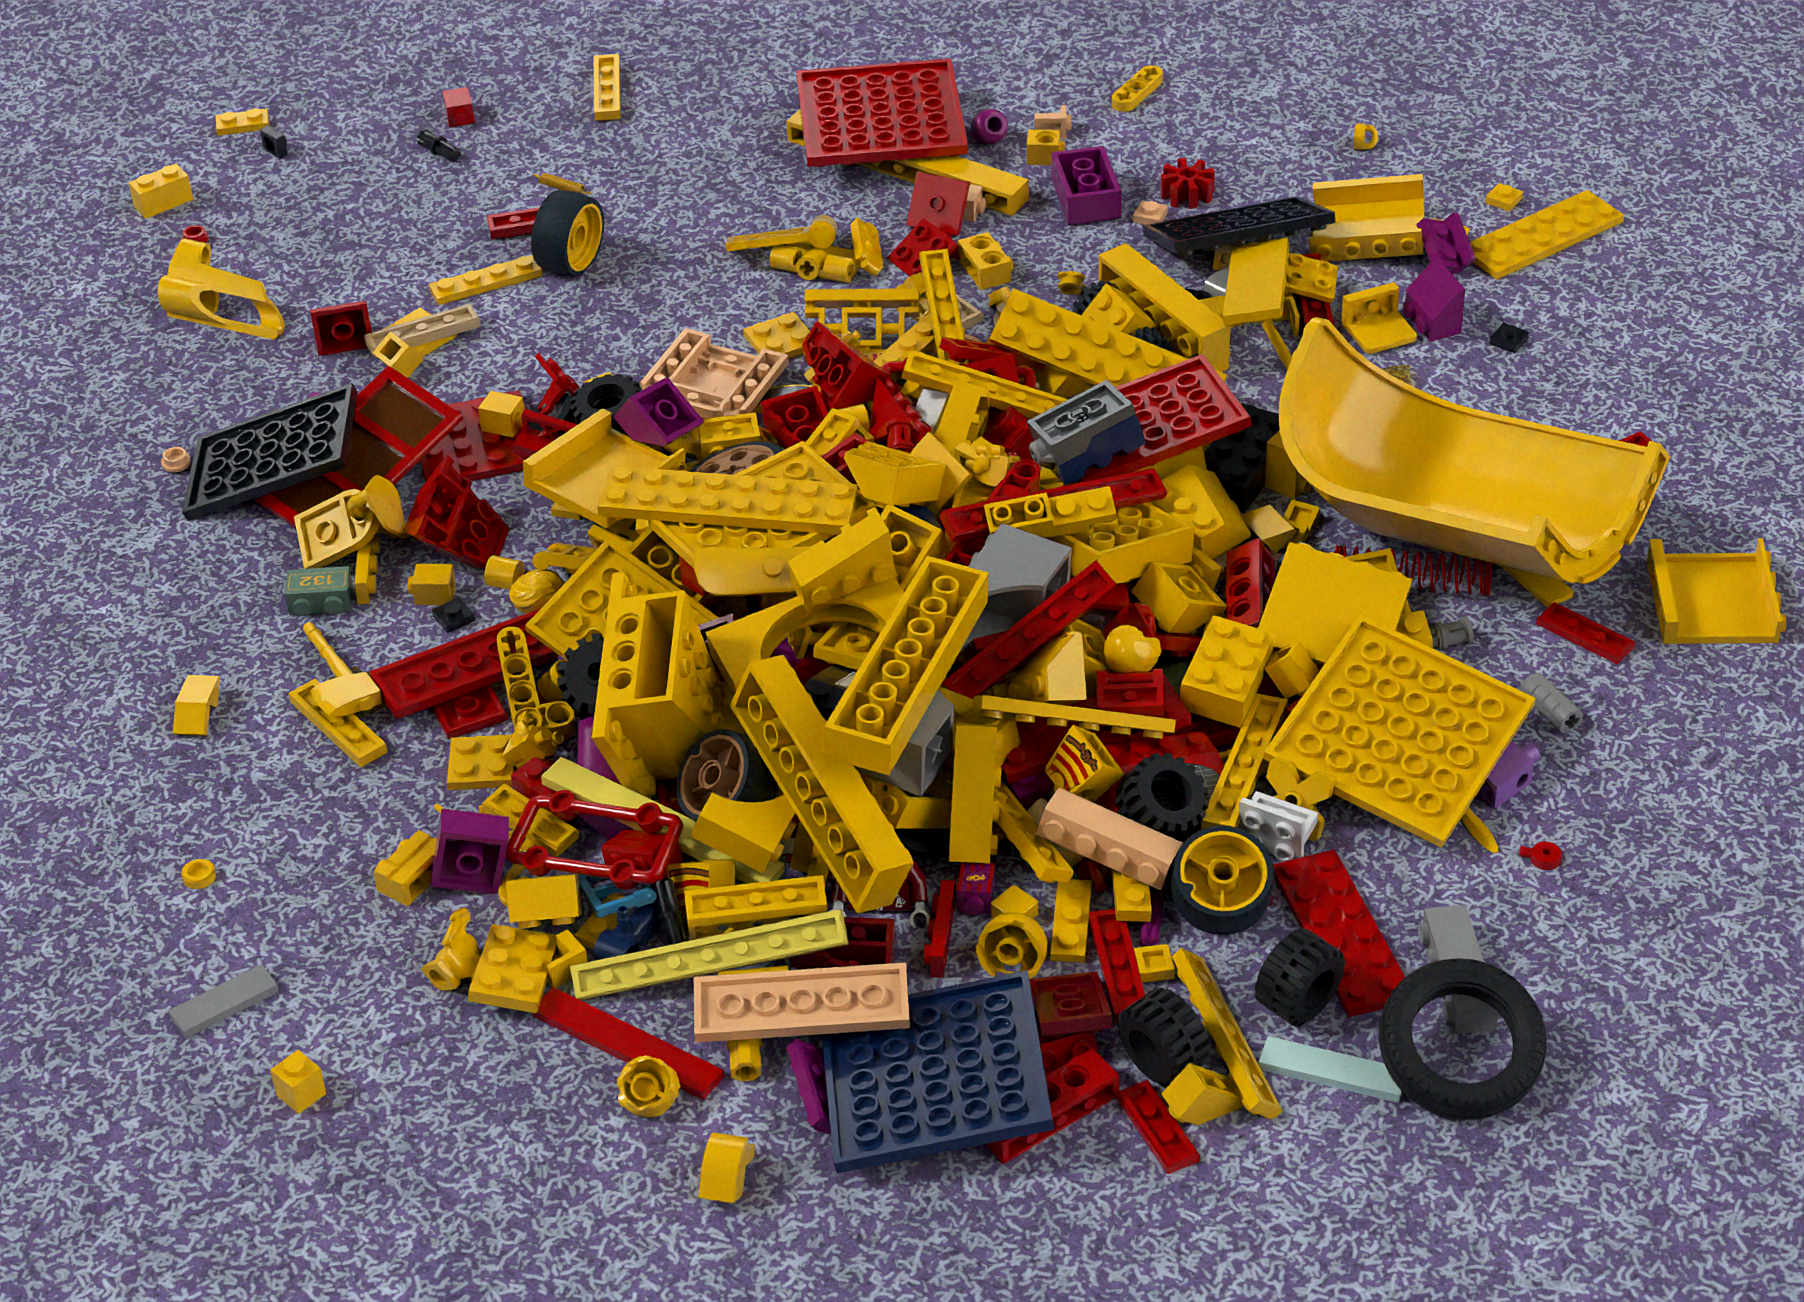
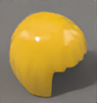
[1103,625,1161,673]

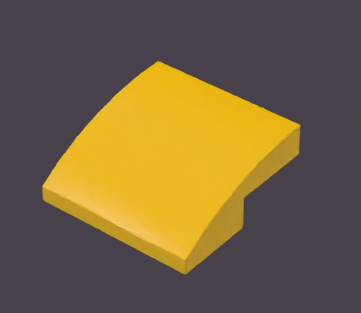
[910,432,973,520]

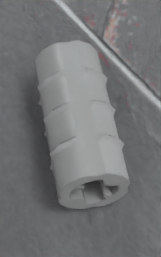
[1520,672,1583,733]

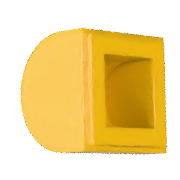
[484,555,525,590]

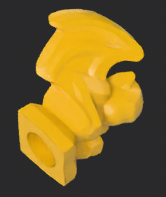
[421,908,481,991]

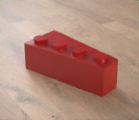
[760,385,828,450]

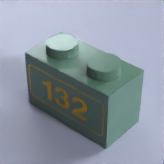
[285,566,353,616]

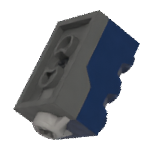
[1027,380,1146,486]

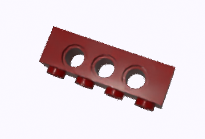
[1224,538,1275,628]
[984,1048,1119,1164]

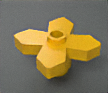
[1266,757,1336,841]

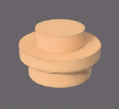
[161,447,191,473]

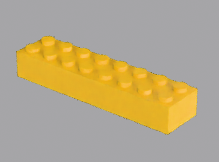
[824,556,989,775]
[730,655,914,914]

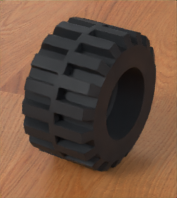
[570,374,642,437]
[1115,753,1209,841]
[1255,928,1345,1026]
[1117,987,1211,1087]

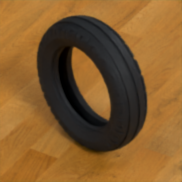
[1379,958,1547,1120]

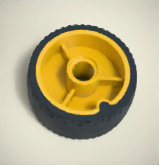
[531,190,604,276]
[1170,825,1275,935]

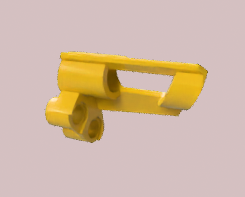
[158,239,285,340]

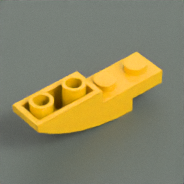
[984,486,1117,537]

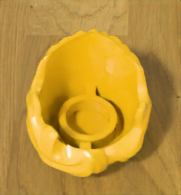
[509,569,565,613]
[616,1056,680,1118]

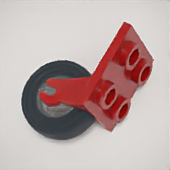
[530,353,580,436]

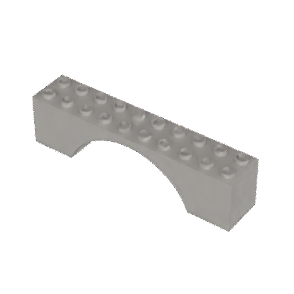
[853,523,1072,796]

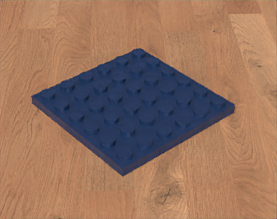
[822,970,1055,1174]

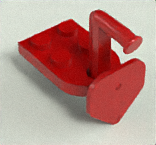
[1103,603,1202,672]

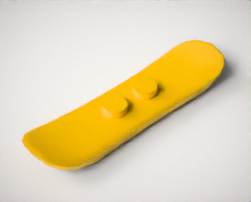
[694,546,811,597]

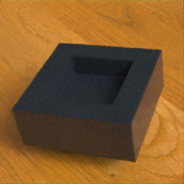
[260,125,288,159]
[1489,323,1529,353]
[432,597,475,633]

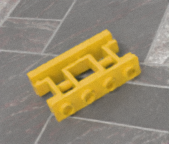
[804,288,920,363]

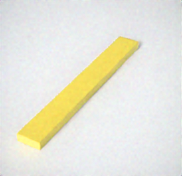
[541,757,785,884]
[570,909,849,1000]

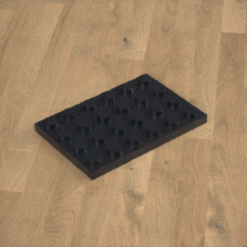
[1142,196,1336,256]
[182,383,358,521]

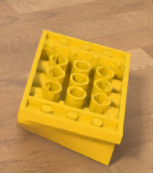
[591,572,727,799]

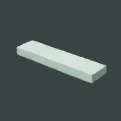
[1258,1036,1402,1103]

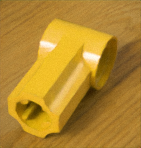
[726,1038,763,1082]

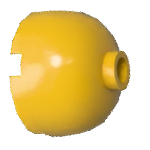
[976,912,1048,979]

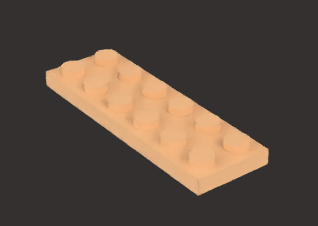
[694,963,910,1043]

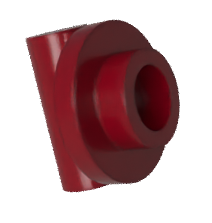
[1077,857,1112,892]

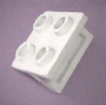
[1239,791,1318,862]

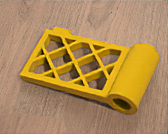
[725,215,837,252]

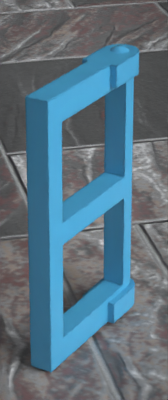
[579,874,657,918]

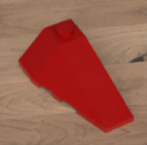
[802,321,889,410]

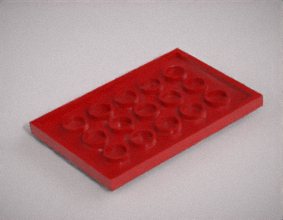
[1077,354,1252,483]

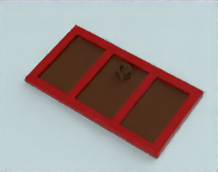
[255,365,464,529]

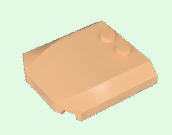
[640,328,789,418]

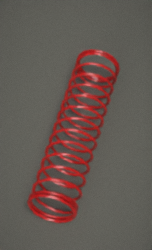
[1335,545,1493,596]

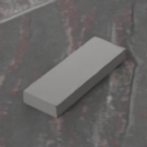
[168,964,279,1039]

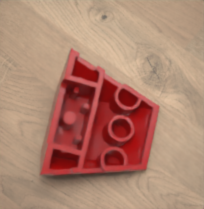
[403,455,510,569]

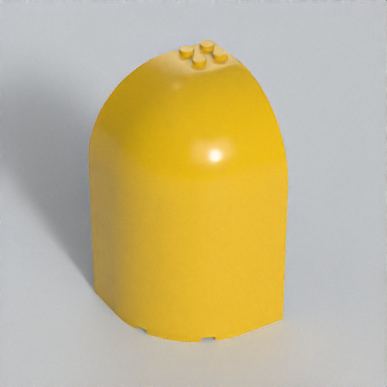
[1279,317,1671,584]

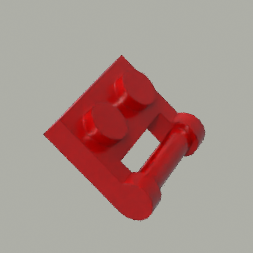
[1097,669,1164,716]

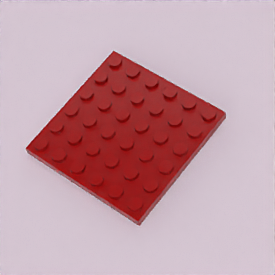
[796,58,968,167]

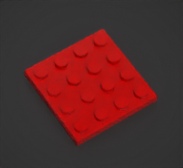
[420,390,530,481]

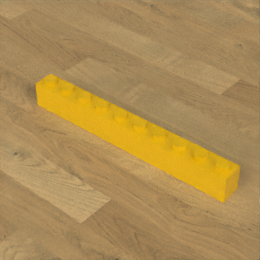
[786,109,1029,216]

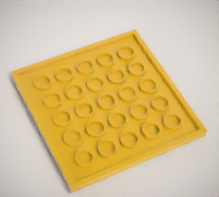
[1263,614,1536,848]

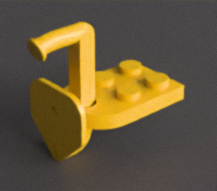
[294,475,410,569]

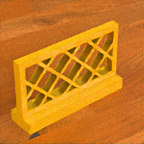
[684,875,827,941]

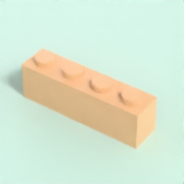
[1036,788,1183,890]

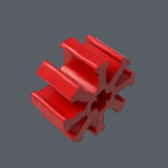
[1160,158,1215,209]

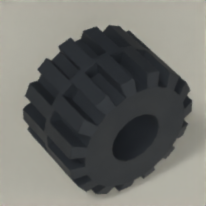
[557,633,604,720]

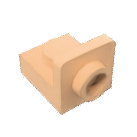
[1034,105,1072,139]

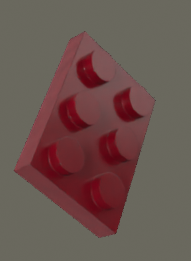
[1030,971,1113,1038]

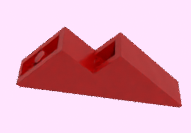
[869,377,943,447]

